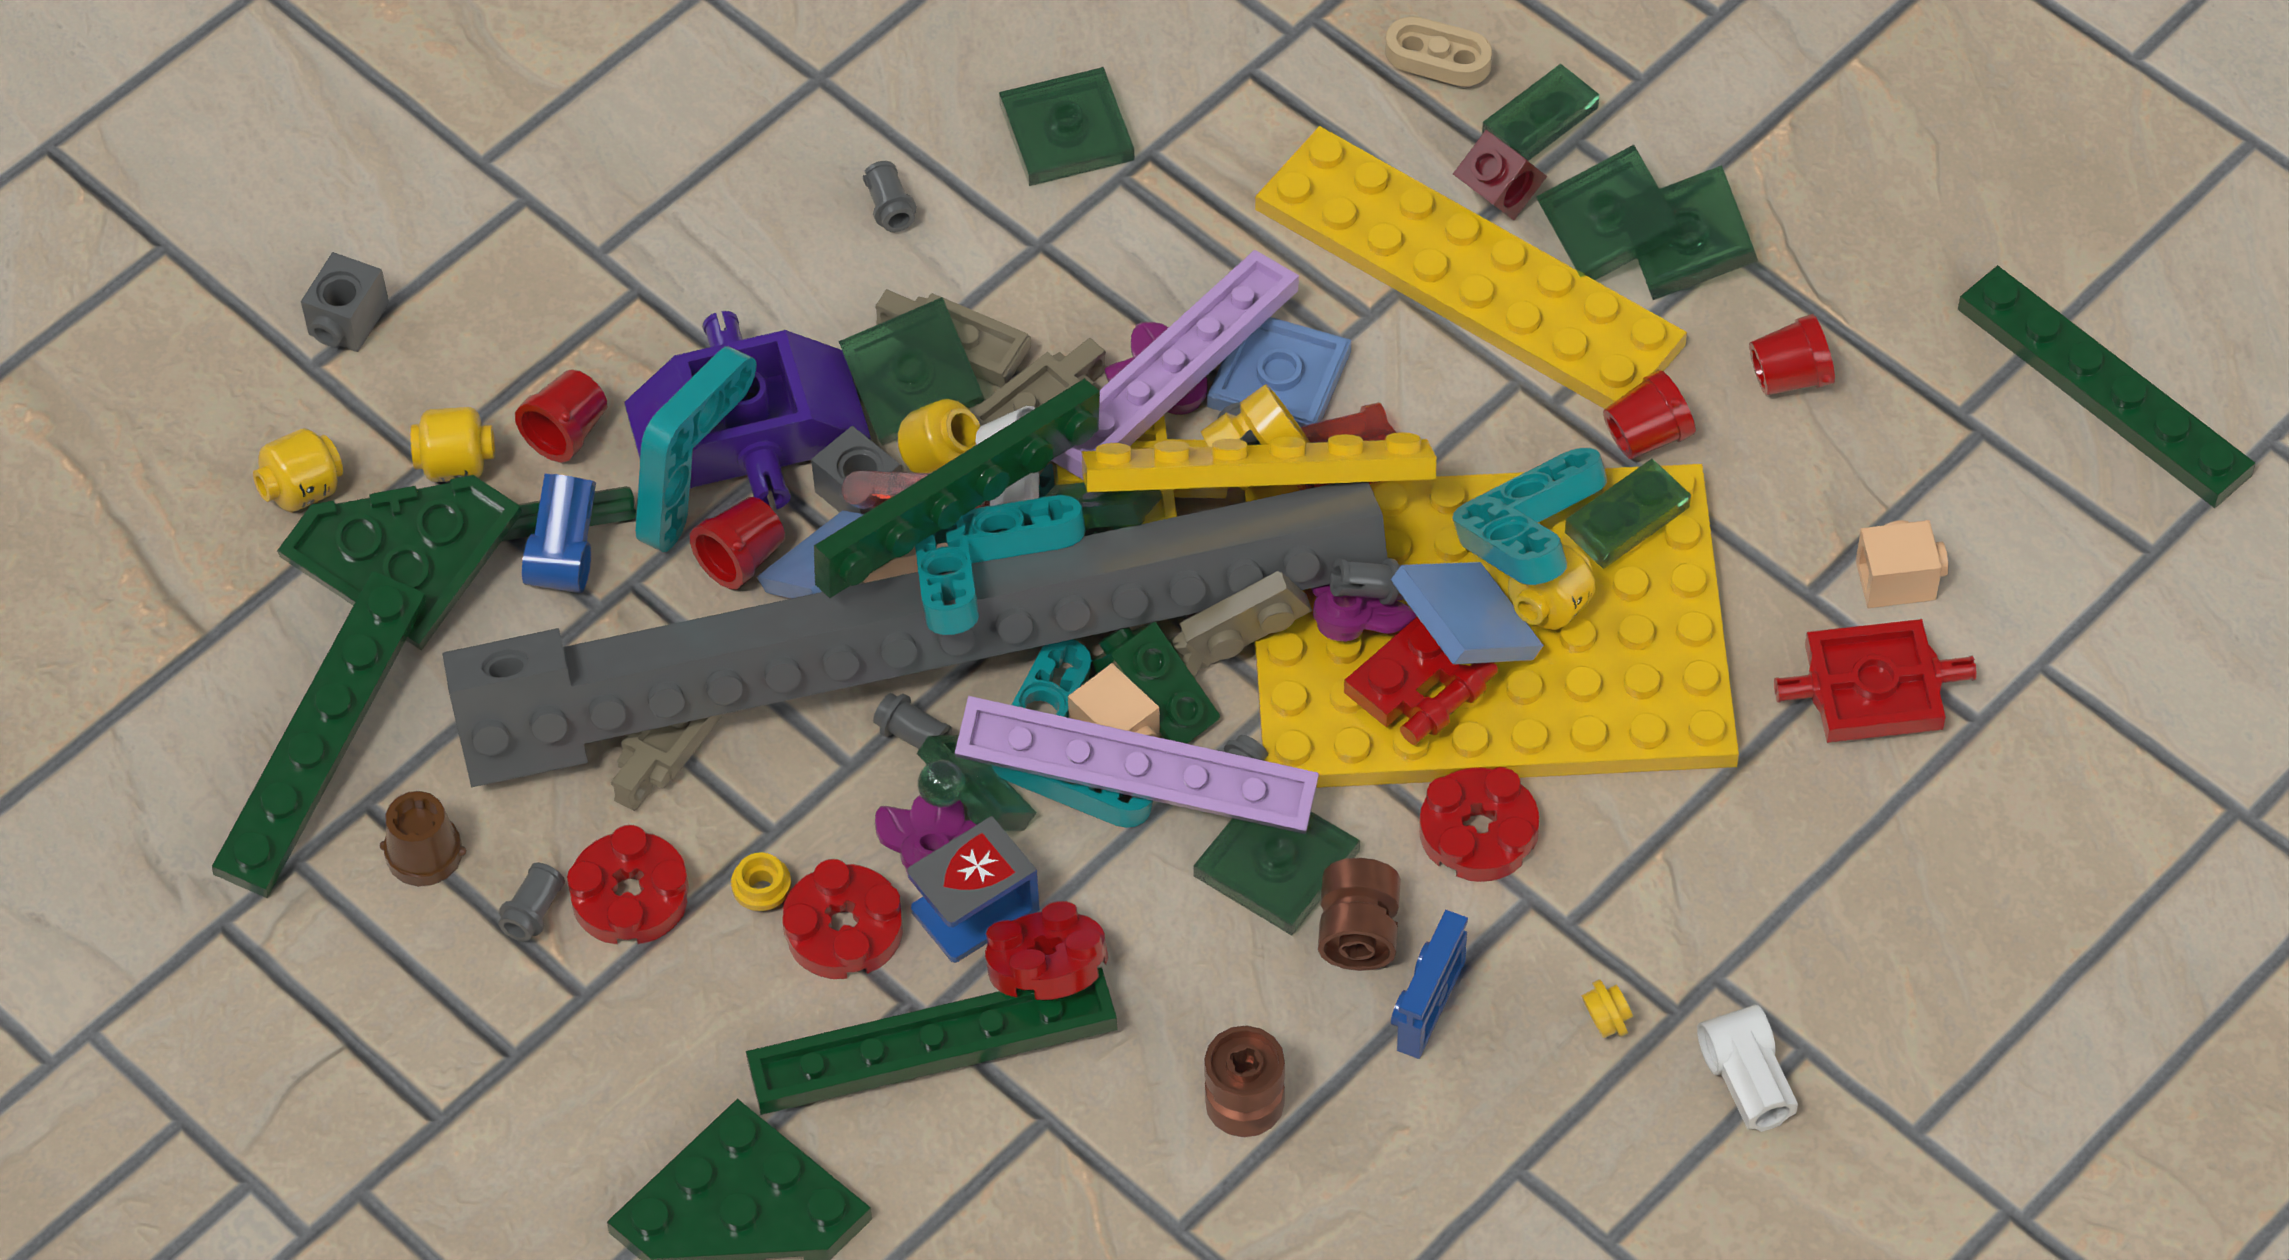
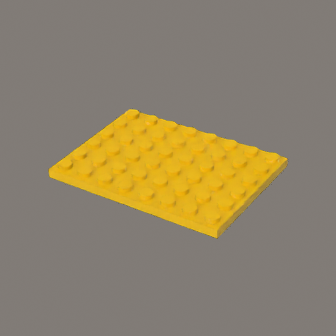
[1245,464,1739,788]

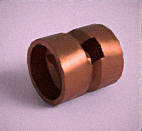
[1318,858,1401,971]
[1204,1025,1285,1137]

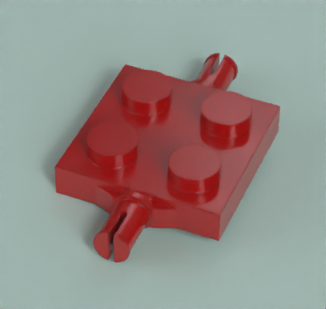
[1774,619,1977,743]

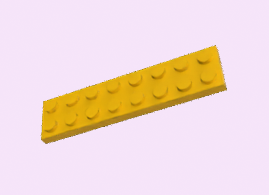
[1255,126,1687,409]

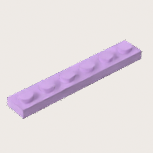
[1051,250,1299,480]
[955,696,1319,834]

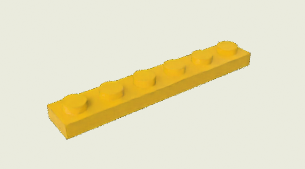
[1081,432,1437,492]

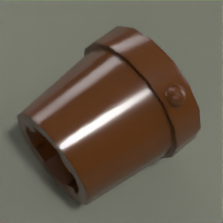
[379,791,466,887]

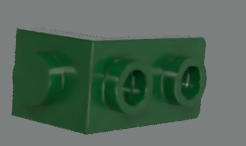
[1090,621,1220,744]

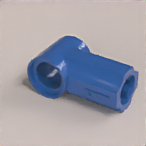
[522,473,596,593]

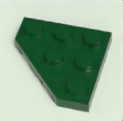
[277,475,522,651]
[607,1098,872,1260]

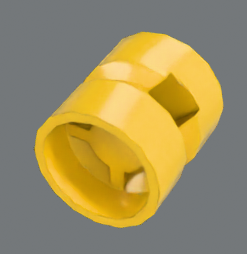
[1201,384,1310,491]

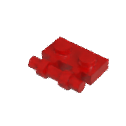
[1344,617,1498,745]

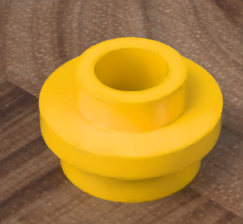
[731,852,791,911]
[1581,979,1633,1039]

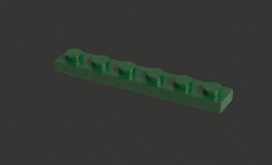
[1958,265,2256,508]
[814,378,1100,598]
[212,570,426,898]
[745,967,1118,1115]

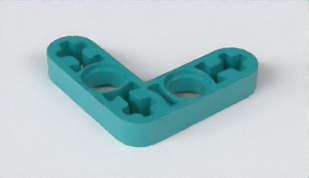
[635,346,756,552]
[1453,448,1607,585]
[915,495,1085,635]
[992,639,1153,828]

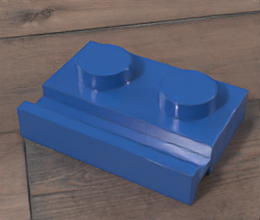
[1391,909,1468,1059]

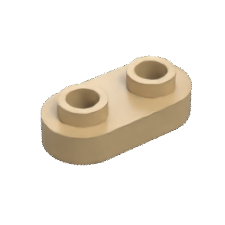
[1385,16,1492,86]

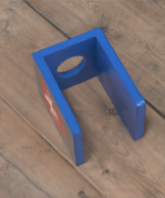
[907,816,1040,963]

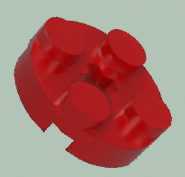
[1419,767,1539,882]
[567,825,689,945]
[782,859,903,979]
[985,901,1108,1000]

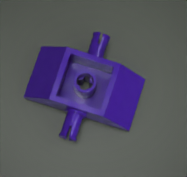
[624,311,871,510]

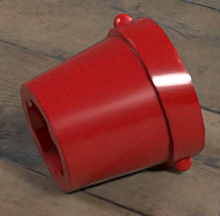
[1749,314,1835,396]
[515,369,608,463]
[1603,369,1696,460]
[690,497,785,589]

